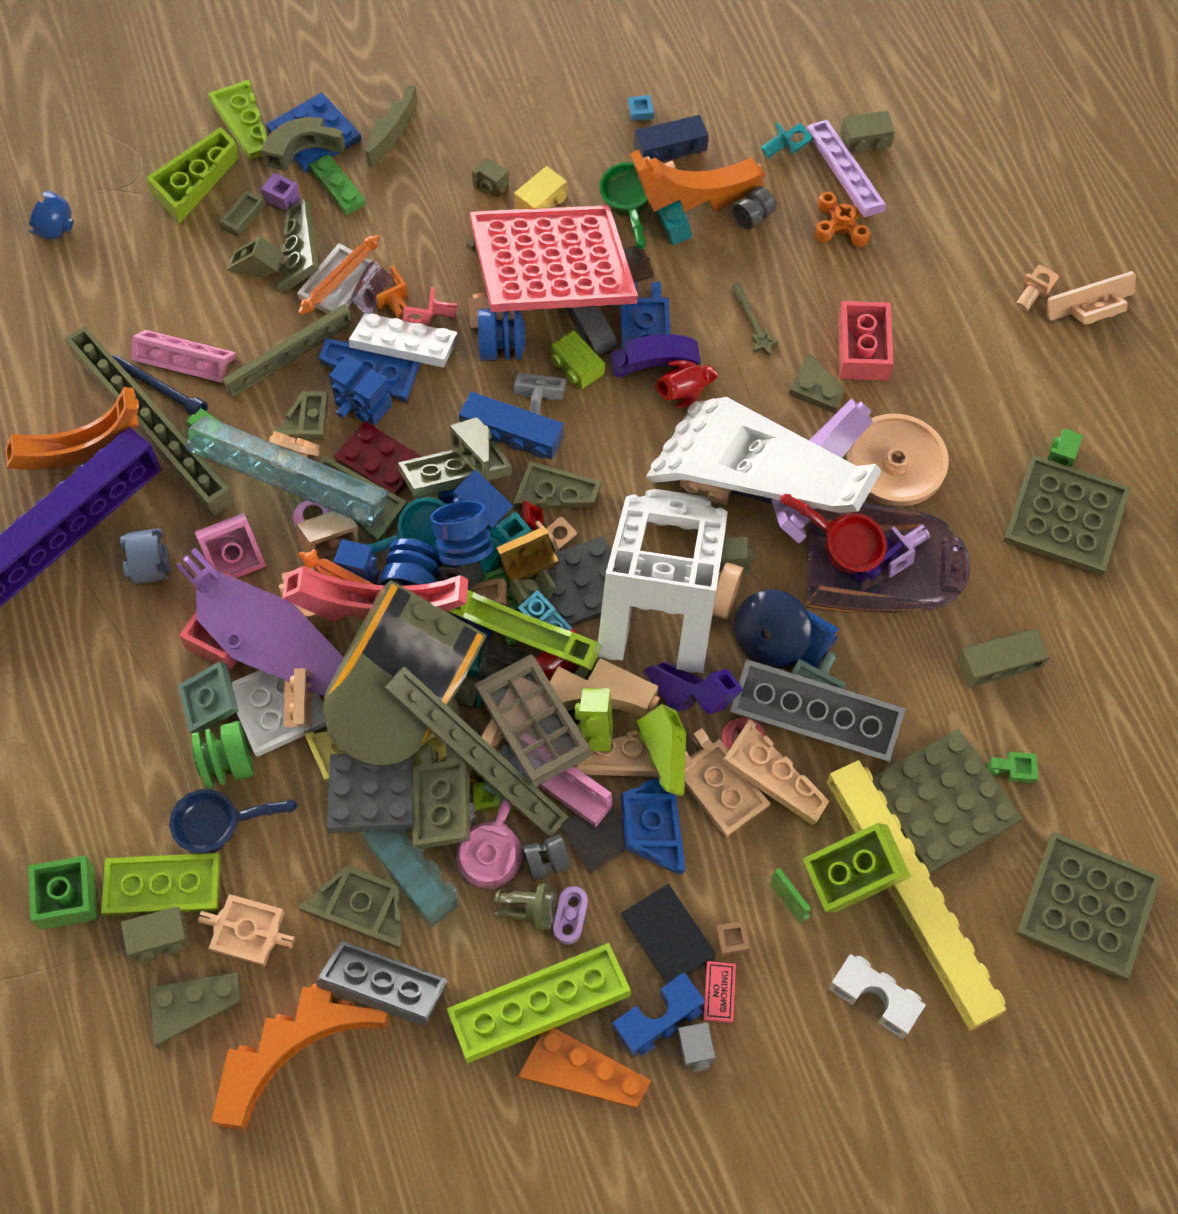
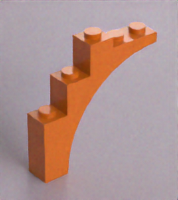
[211,984,390,1131]

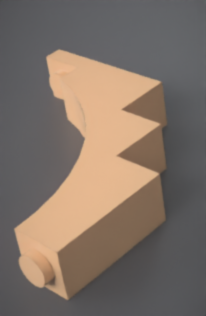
[482,658,660,750]

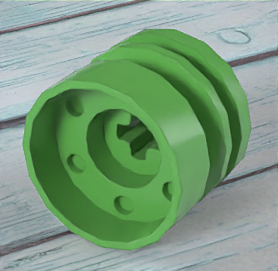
[192,721,254,789]

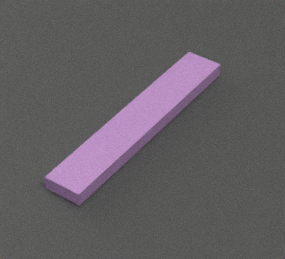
[806,120,886,217]

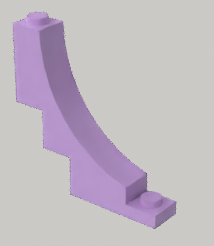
[771,399,873,543]

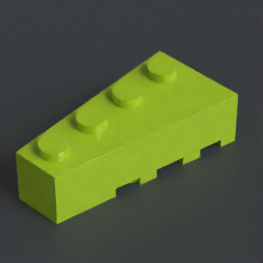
[146,127,238,224]

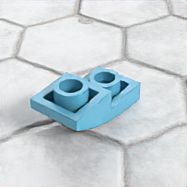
[518,590,572,631]

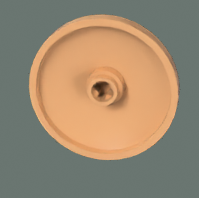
[846,414,949,506]

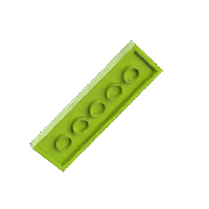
[447,943,632,1064]

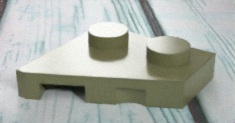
[275,391,328,440]

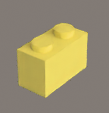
[514,166,567,210]

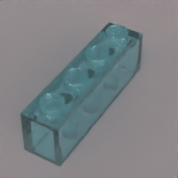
[362,830,459,927]

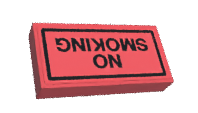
[703,961,736,1024]

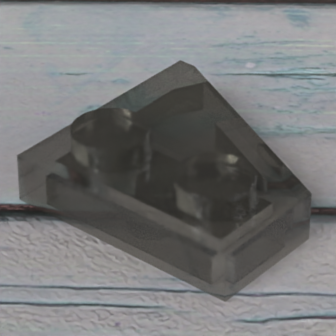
[476,638,534,679]

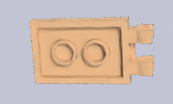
[684,728,770,838]

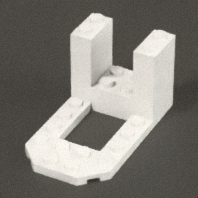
[598,489,728,673]

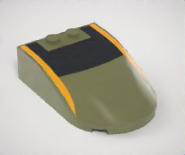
[323,580,487,766]

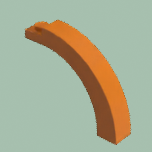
[5,387,139,470]

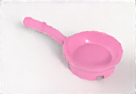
[456,766,523,889]

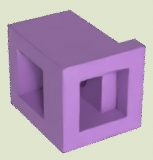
[261,173,301,211]

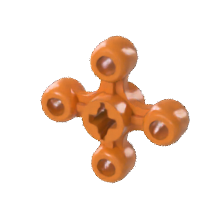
[814,192,871,247]

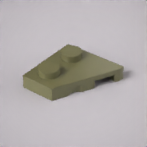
[789,354,845,413]

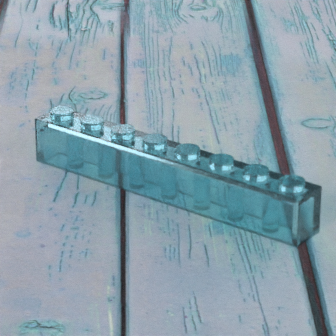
[186,415,388,526]

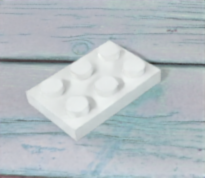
[297,243,379,314]

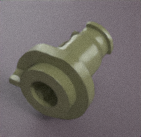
[495,883,557,930]

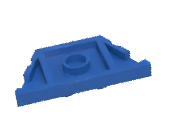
[620,777,686,875]

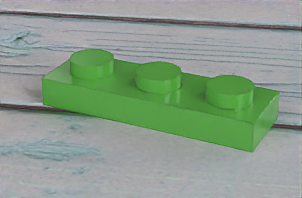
[309,154,366,216]

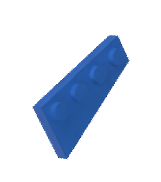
[319,338,421,403]

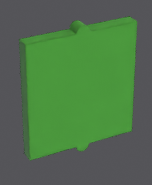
[770,868,811,924]

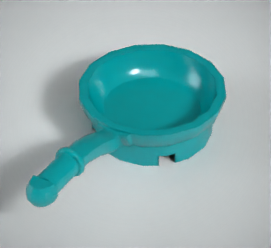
[368,497,447,555]

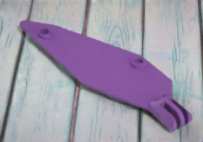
[176,548,344,696]

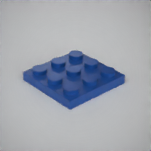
[266,92,362,173]

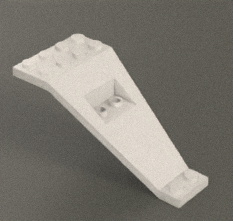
[646,397,882,513]

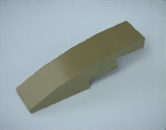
[365,85,418,167]

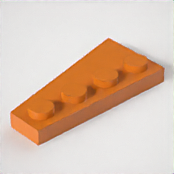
[518,1028,651,1109]

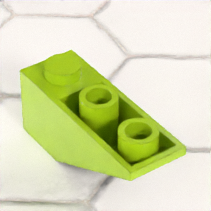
[636,704,686,796]

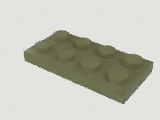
[398,440,512,497]

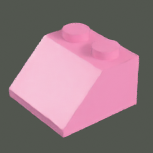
[195,513,266,578]

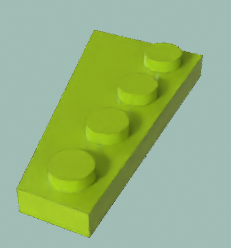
[208,80,267,160]

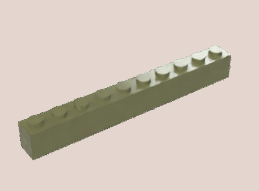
[65,326,235,518]

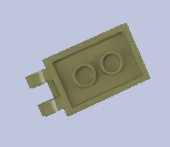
[413,745,471,849]

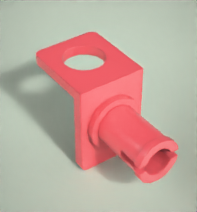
[402,287,457,326]

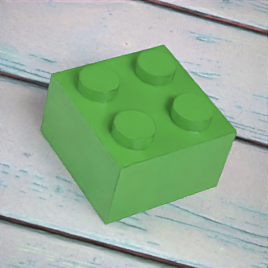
[28,856,98,930]

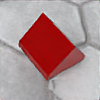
[520,501,544,532]

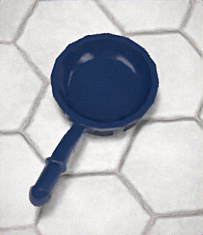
[169,789,297,854]

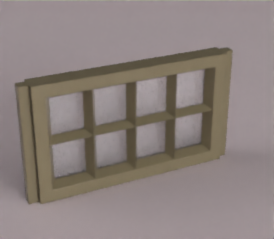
[474,654,593,788]

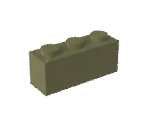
[957,629,1049,688]

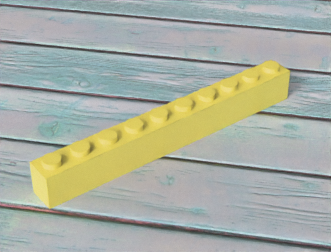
[827,760,1006,1031]

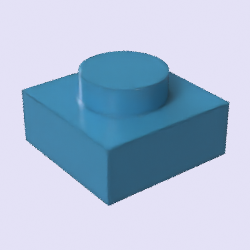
[628,95,654,121]

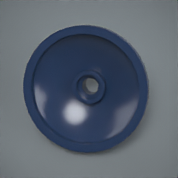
[734,589,812,668]

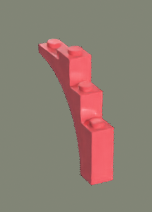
[282,566,468,622]

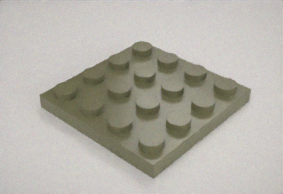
[1003,454,1131,576]
[872,729,1023,874]
[1016,831,1161,981]

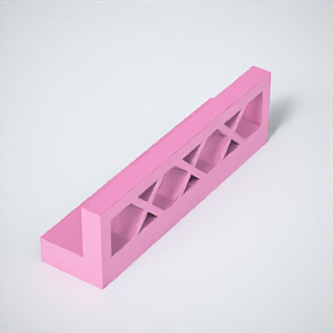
[131,330,236,383]
[510,733,613,827]

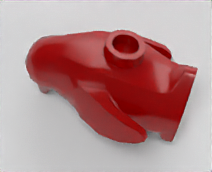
[654,360,719,408]

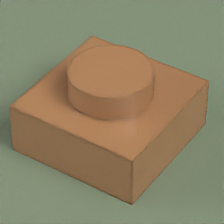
[716,921,751,956]

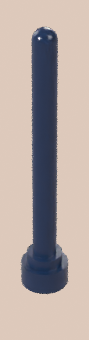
[112,355,208,416]

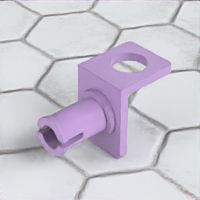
[887,524,930,578]

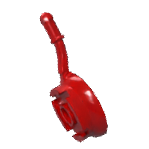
[780,493,887,574]

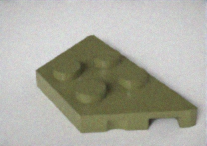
[299,865,402,950]

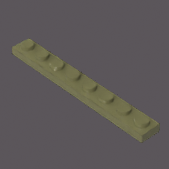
[383,667,568,838]

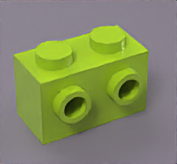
[575,688,613,751]

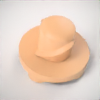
[269,431,320,474]

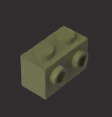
[840,111,895,153]
[121,906,191,963]

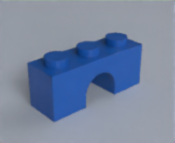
[612,972,705,1058]

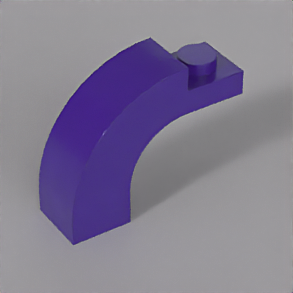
[610,334,701,378]

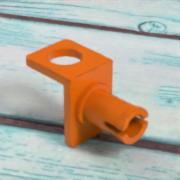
[376,265,411,320]

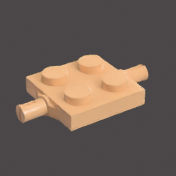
[198,894,295,967]

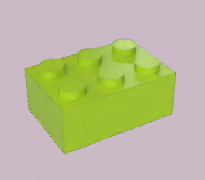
[803,823,911,913]

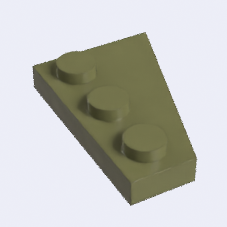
[513,461,602,508]

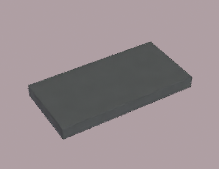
[316,940,448,1027]

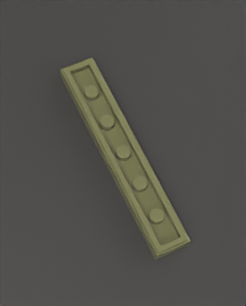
[222,303,353,398]

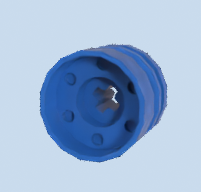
[478,309,525,361]
[430,501,494,566]
[379,538,443,586]

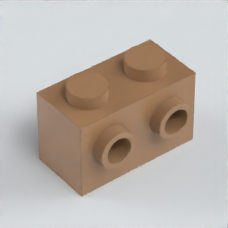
[297,508,359,559]

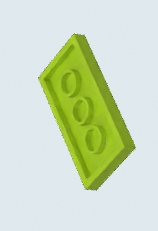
[101,853,221,917]

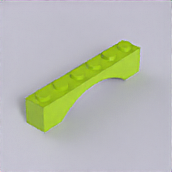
[447,590,602,671]

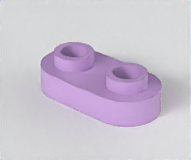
[553,886,588,945]

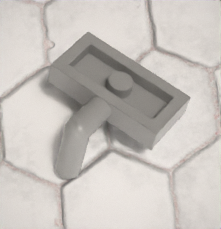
[514,372,567,415]

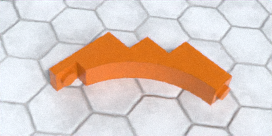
[630,149,765,212]

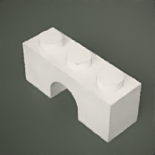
[828,954,926,1040]

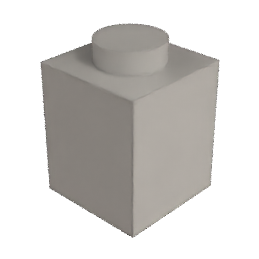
[677,1022,715,1072]

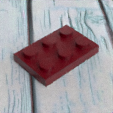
[334,421,423,496]

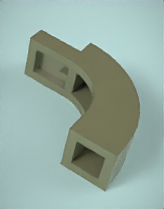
[260,117,345,171]

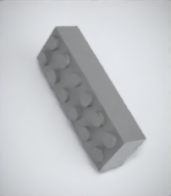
[730,659,906,762]

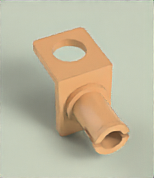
[1015,265,1059,312]
[535,517,577,553]

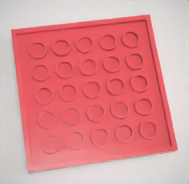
[470,205,638,312]

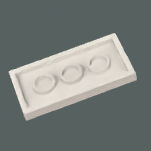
[349,313,458,367]

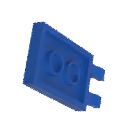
[620,282,670,367]

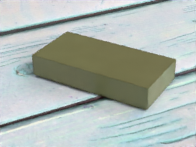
[218,191,266,237]

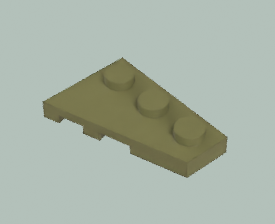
[150,972,242,1048]

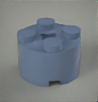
[120,528,170,584]

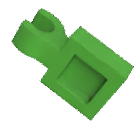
[986,752,1038,783]

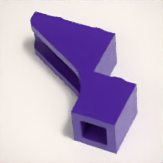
[644,662,743,715]

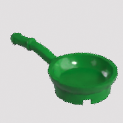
[599,162,649,250]

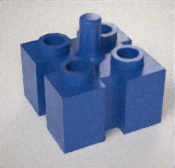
[329,355,392,426]

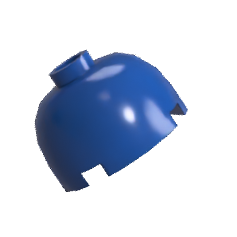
[29,190,74,240]

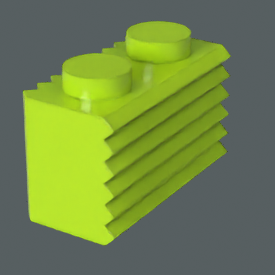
[551,331,605,389]

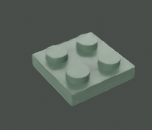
[178,661,239,733]

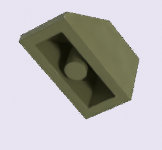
[227,236,283,278]

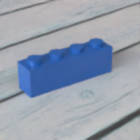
[459,392,563,460]

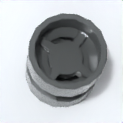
[732,186,777,230]
[522,834,571,882]

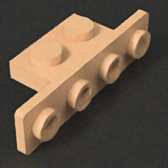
[1047,271,1136,325]

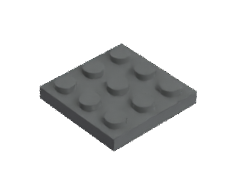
[536,536,611,627]
[327,754,414,833]

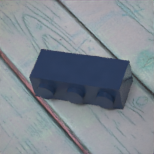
[634,115,709,162]

